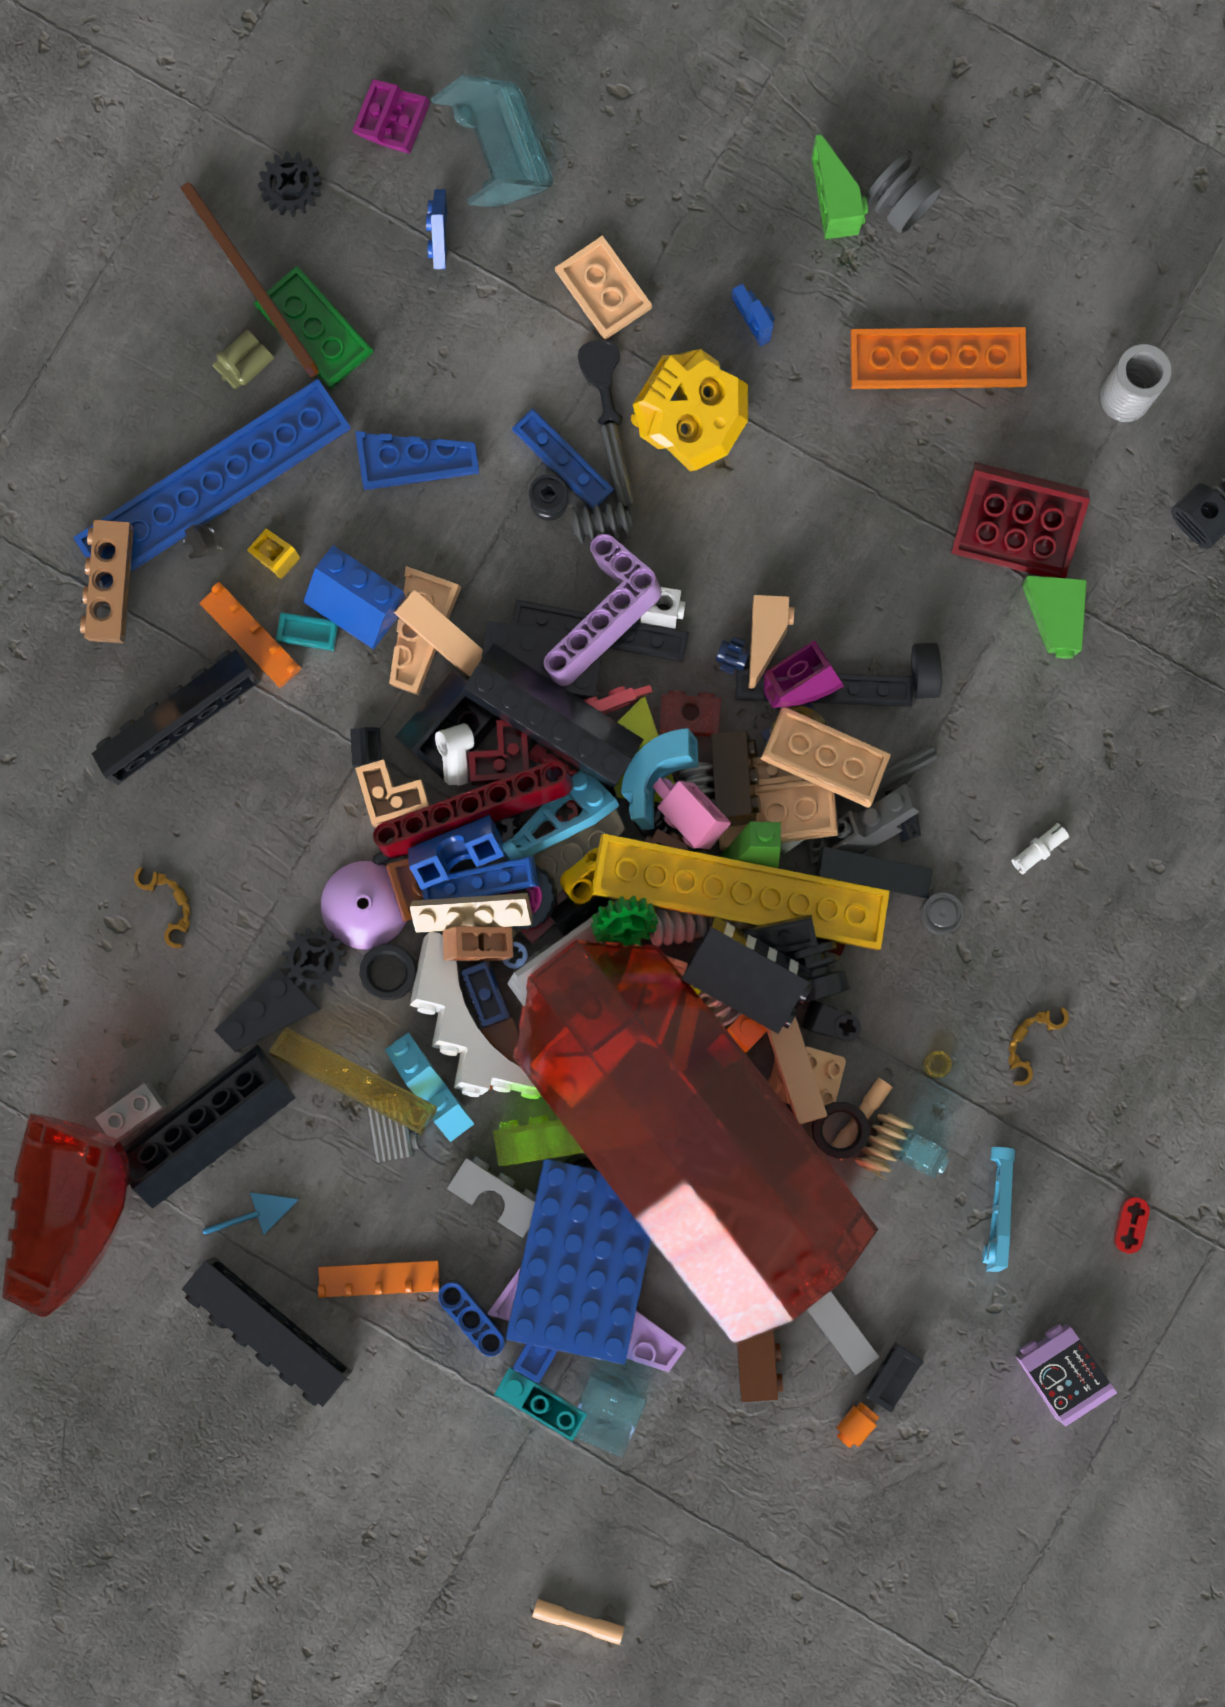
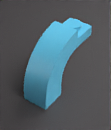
[621,728,698,830]

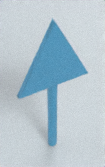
[203,1192,299,1235]

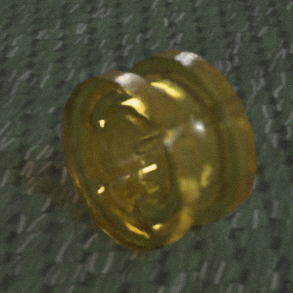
[923,1051,952,1078]

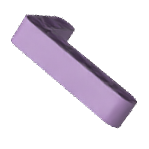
[544,534,662,686]

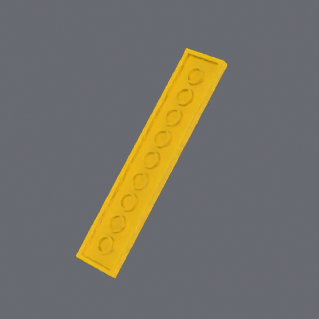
[591,834,890,950]

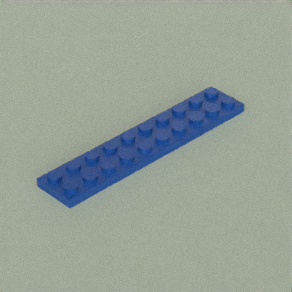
[73,379,351,588]

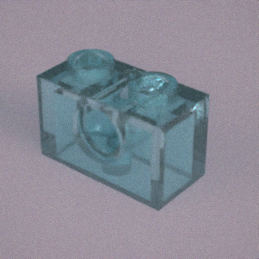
[897,1133,949,1178]

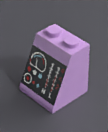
[1016,1324,1117,1426]

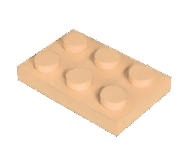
[555,235,652,340]

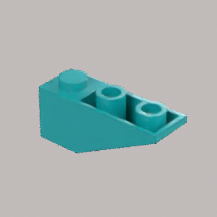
[494,1367,588,1442]

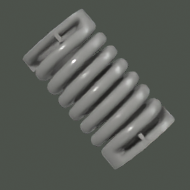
[1099,344,1171,422]

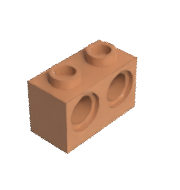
[443,926,513,961]

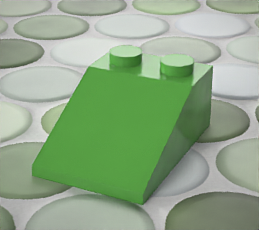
[811,134,868,239]

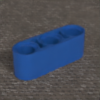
[438,1281,506,1357]

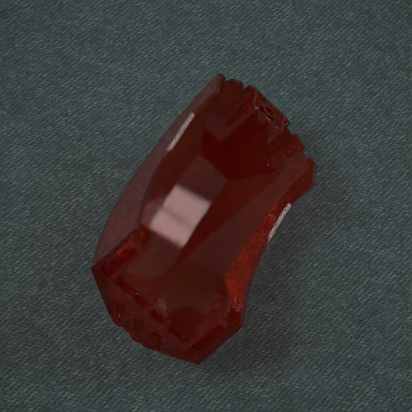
[513,939,878,1343]

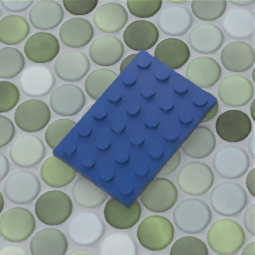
[505,1159,662,1365]

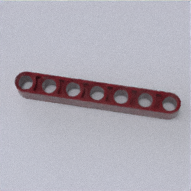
[373,760,574,858]

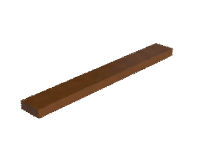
[180,182,319,378]

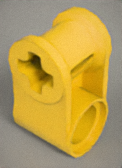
[560,847,599,904]

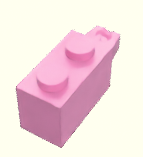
[652,778,731,850]

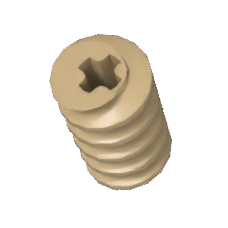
[854,1113,914,1180]

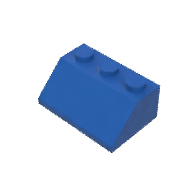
[303,545,406,650]

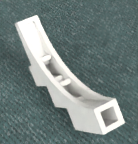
[410,931,550,1099]

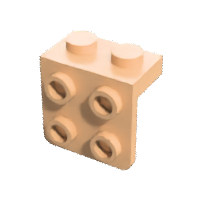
[765,1046,846,1106]

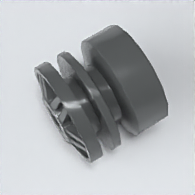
[866,154,942,234]

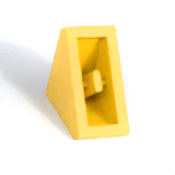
[247,529,300,580]

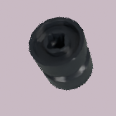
[529,474,568,521]

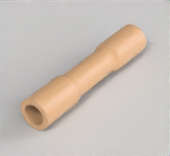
[831,1077,893,1161]
[532,1599,625,1645]

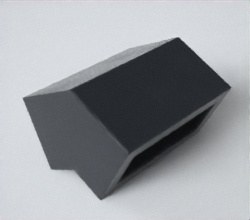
[350,727,382,768]

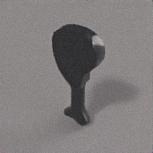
[578,340,623,426]

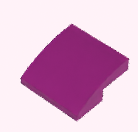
[352,79,430,154]

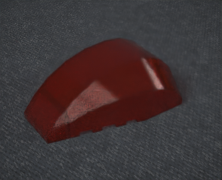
[2,1113,130,1317]

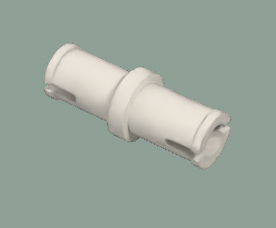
[1011,823,1069,874]

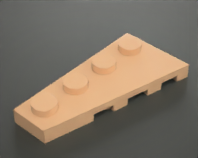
[389,566,461,696]

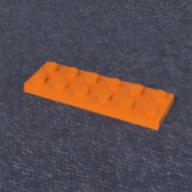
[850,327,1027,389]

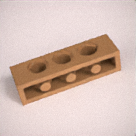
[80,520,134,644]

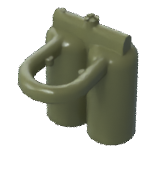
[213,329,274,390]

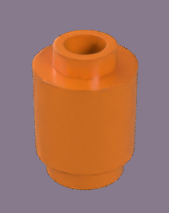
[836,1401,880,1448]

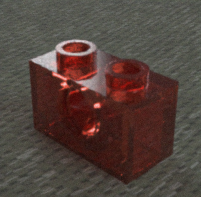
[659,690,721,737]

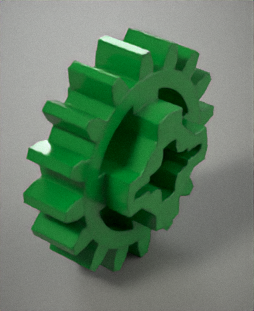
[591,896,658,950]

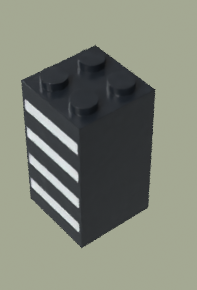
[681,916,813,1034]

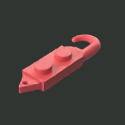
[584,685,653,714]

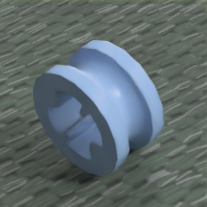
[502,942,528,969]

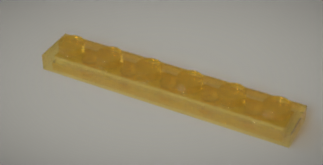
[269,1027,437,1135]

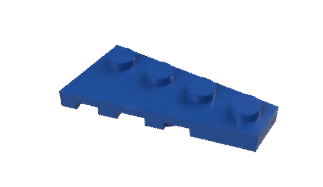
[355,431,480,490]

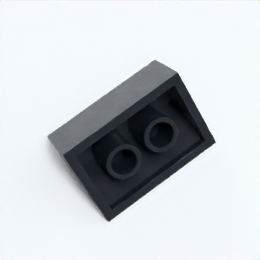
[395,671,501,780]

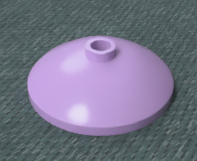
[321,861,407,950]

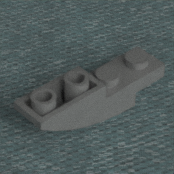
[805,784,920,866]

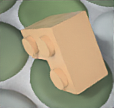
[355,759,430,828]

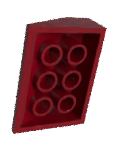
[951,462,1090,578]

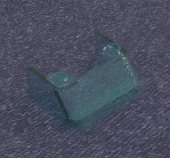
[431,75,553,207]

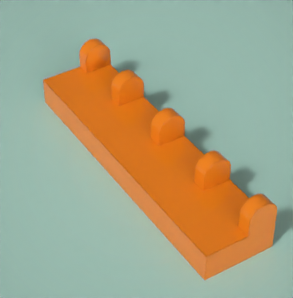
[199,582,302,689]
[318,1260,440,1298]

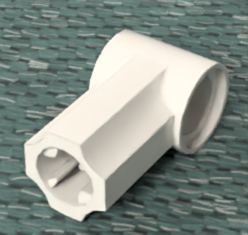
[435,723,474,786]

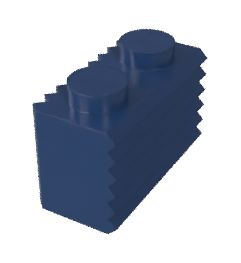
[461,961,511,1027]

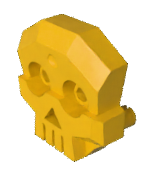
[631,349,748,471]

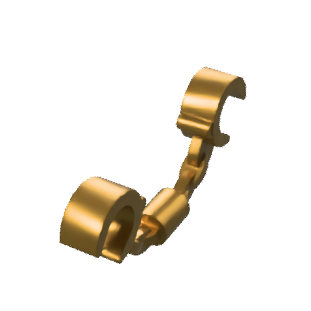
[134,867,190,949]
[1008,1007,1069,1086]

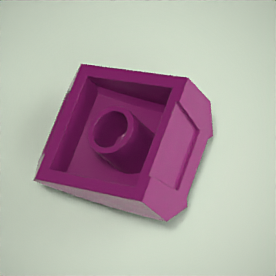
[764,640,844,708]

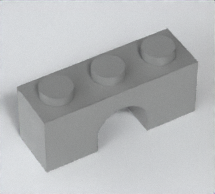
[447,1156,536,1238]

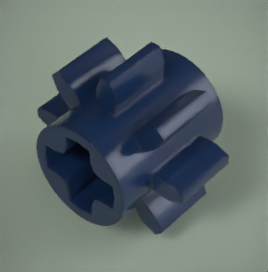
[715,636,750,675]

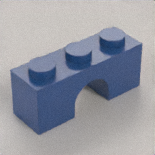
[408,815,504,890]

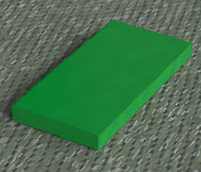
[254,266,374,390]

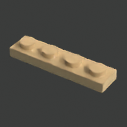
[410,893,533,932]

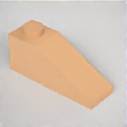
[749,595,794,688]

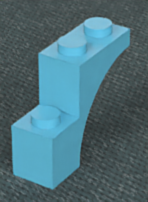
[385,1032,474,1142]

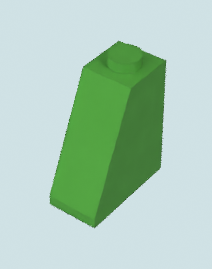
[1022,576,1086,659]
[719,821,781,868]

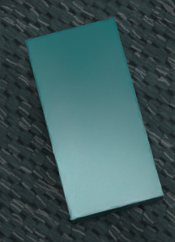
[276,612,339,651]

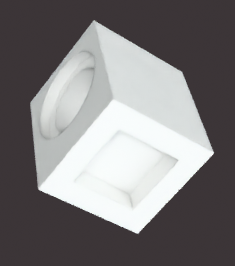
[641,585,686,629]

